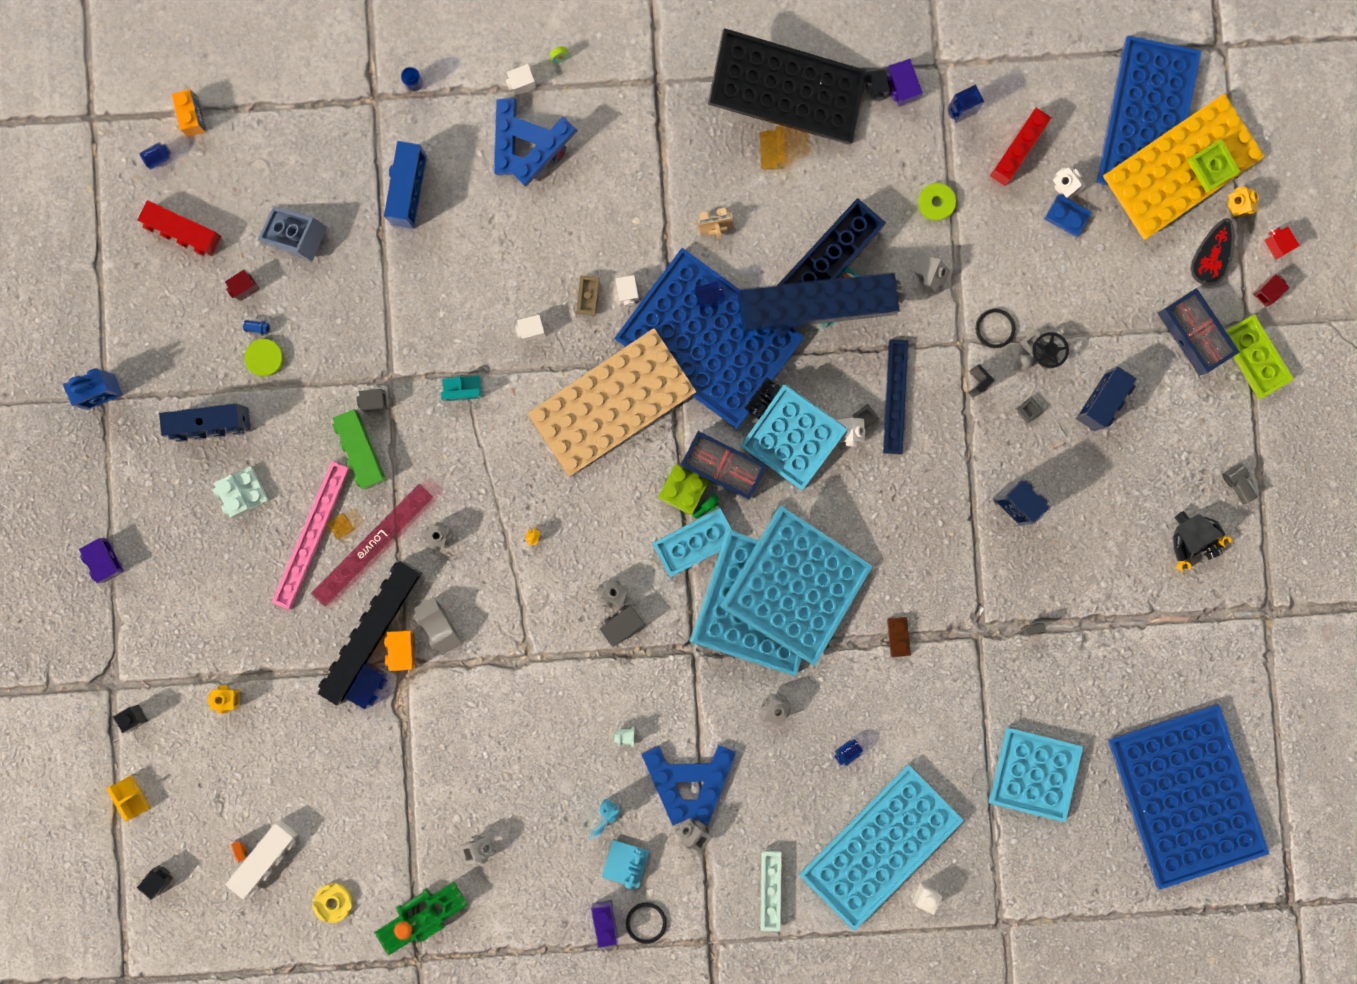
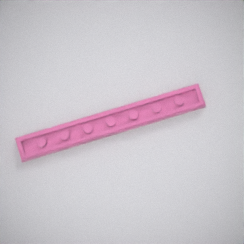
[272,461,351,610]

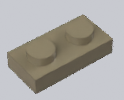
[576,275,600,316]

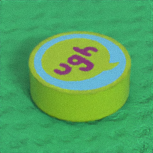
[550,46,570,63]

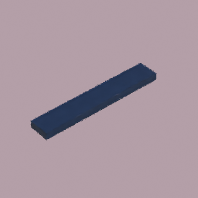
[883,340,908,455]

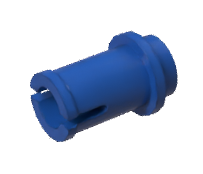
[243,320,270,336]

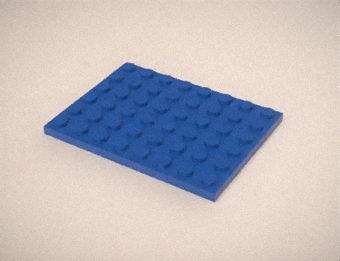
[614,248,805,429]
[1107,704,1270,890]

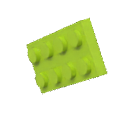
[1225,314,1294,399]

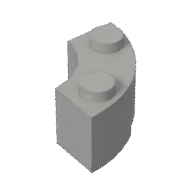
[414,597,462,655]

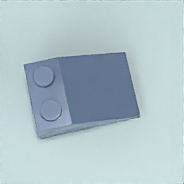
[258,206,327,261]

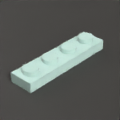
[760,850,781,931]

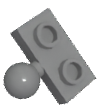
[1017,330,1060,372]

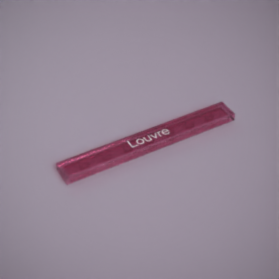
[311,484,433,607]

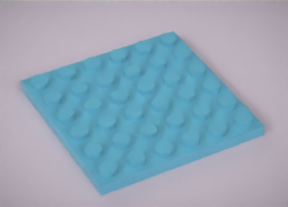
[720,506,872,666]
[690,530,802,676]

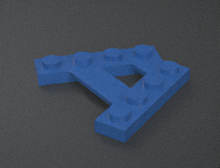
[494,98,578,187]
[641,745,736,826]

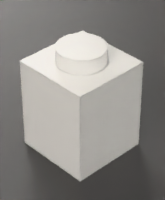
[506,64,536,96]
[615,275,639,306]
[515,315,546,342]
[912,883,942,915]

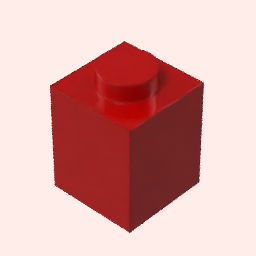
[1264,227,1300,259]

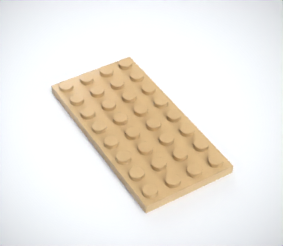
[527,328,697,477]

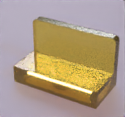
[760,126,785,170]

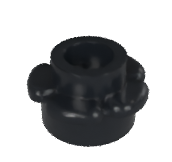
[1203,544,1223,560]

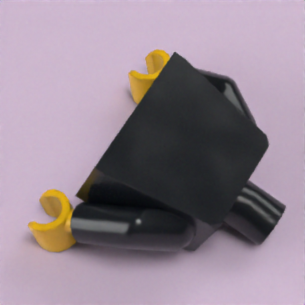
[1173,511,1232,572]

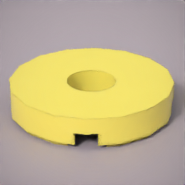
[313,883,353,923]

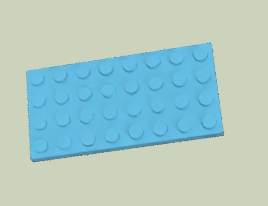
[799,764,964,932]

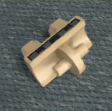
[698,207,734,240]

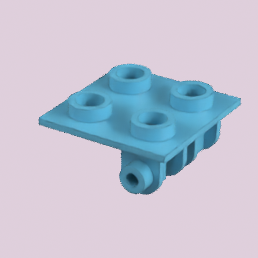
[589,799,620,839]
[602,840,650,889]

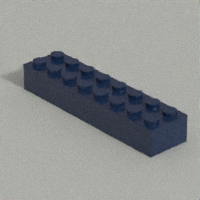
[772,198,886,339]
[738,273,900,332]

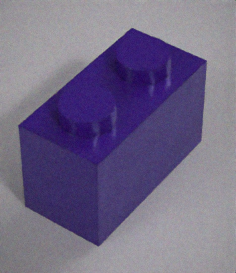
[886,58,923,107]
[79,538,125,583]
[591,900,618,948]

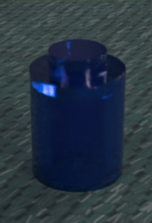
[139,142,172,170]

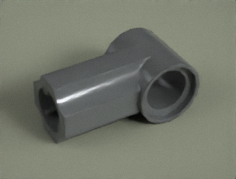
[1222,463,1259,504]

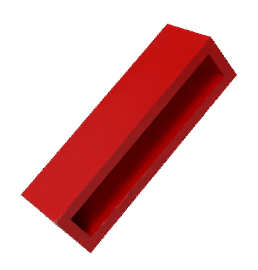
[990,107,1052,186]
[137,200,222,256]

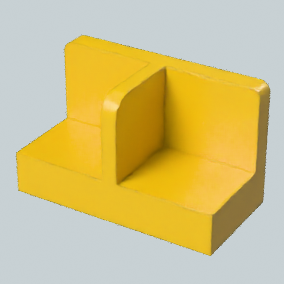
[106,775,150,822]

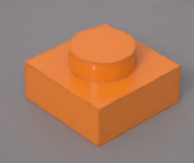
[230,840,247,862]

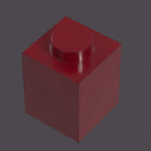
[225,269,260,301]
[1252,274,1290,307]

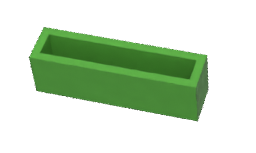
[332,409,387,490]

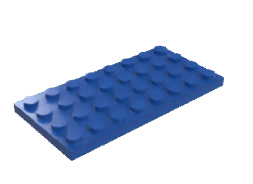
[1096,35,1201,186]

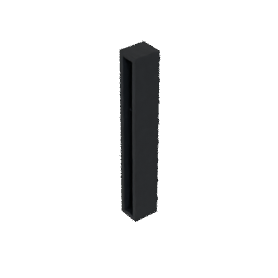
[317,561,422,706]

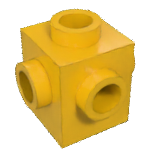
[1228,186,1259,217]
[207,685,240,713]

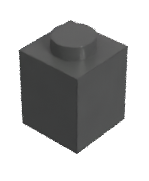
[357,389,387,412]

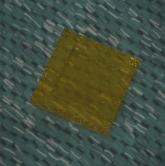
[327,513,355,540]

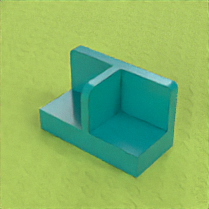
[441,375,482,402]

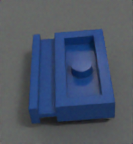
[1044,194,1092,238]

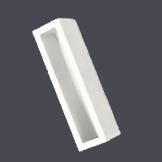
[225,820,298,899]

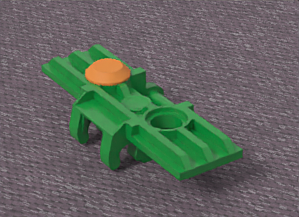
[374,881,468,956]

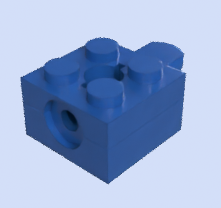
[63,368,123,410]

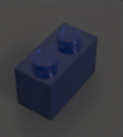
[948,85,984,123]
[345,663,388,709]

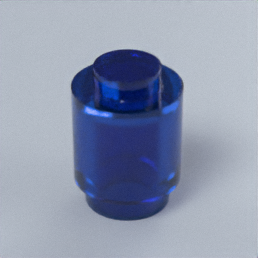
[401,67,423,92]
[834,739,863,767]

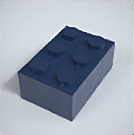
[1076,366,1137,431]
[993,479,1051,526]

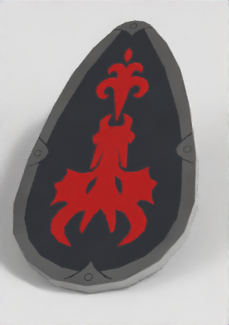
[1190,218,1235,285]

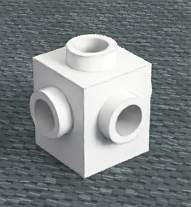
[1053,167,1086,199]
[837,418,865,447]

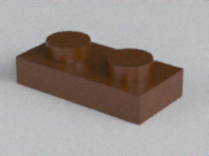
[887,617,911,657]

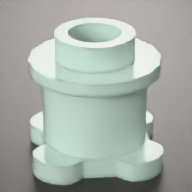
[614,727,634,747]

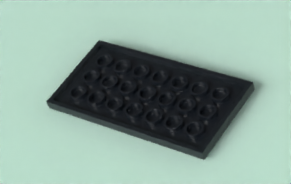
[708,28,867,145]

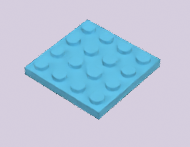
[740,384,848,491]
[988,727,1083,823]

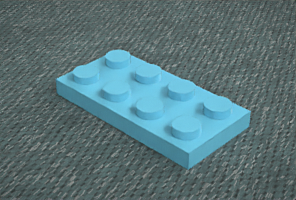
[652,508,732,577]

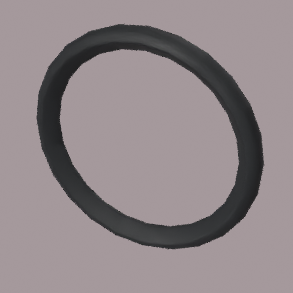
[975,308,1016,348]
[626,902,667,944]

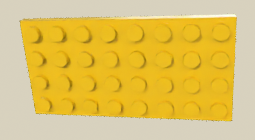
[1103,93,1265,240]

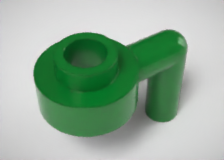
[692,493,719,519]

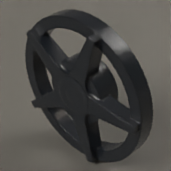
[1032,332,1069,368]

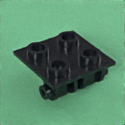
[744,377,781,420]

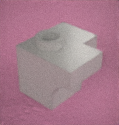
[913,255,950,293]

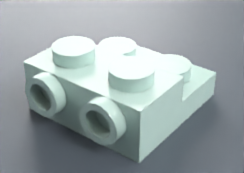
[213,466,269,518]

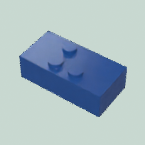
[384,141,427,229]

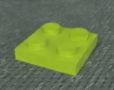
[1187,139,1240,192]
[657,464,709,516]

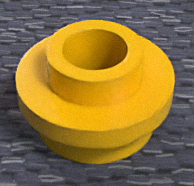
[525,527,540,545]

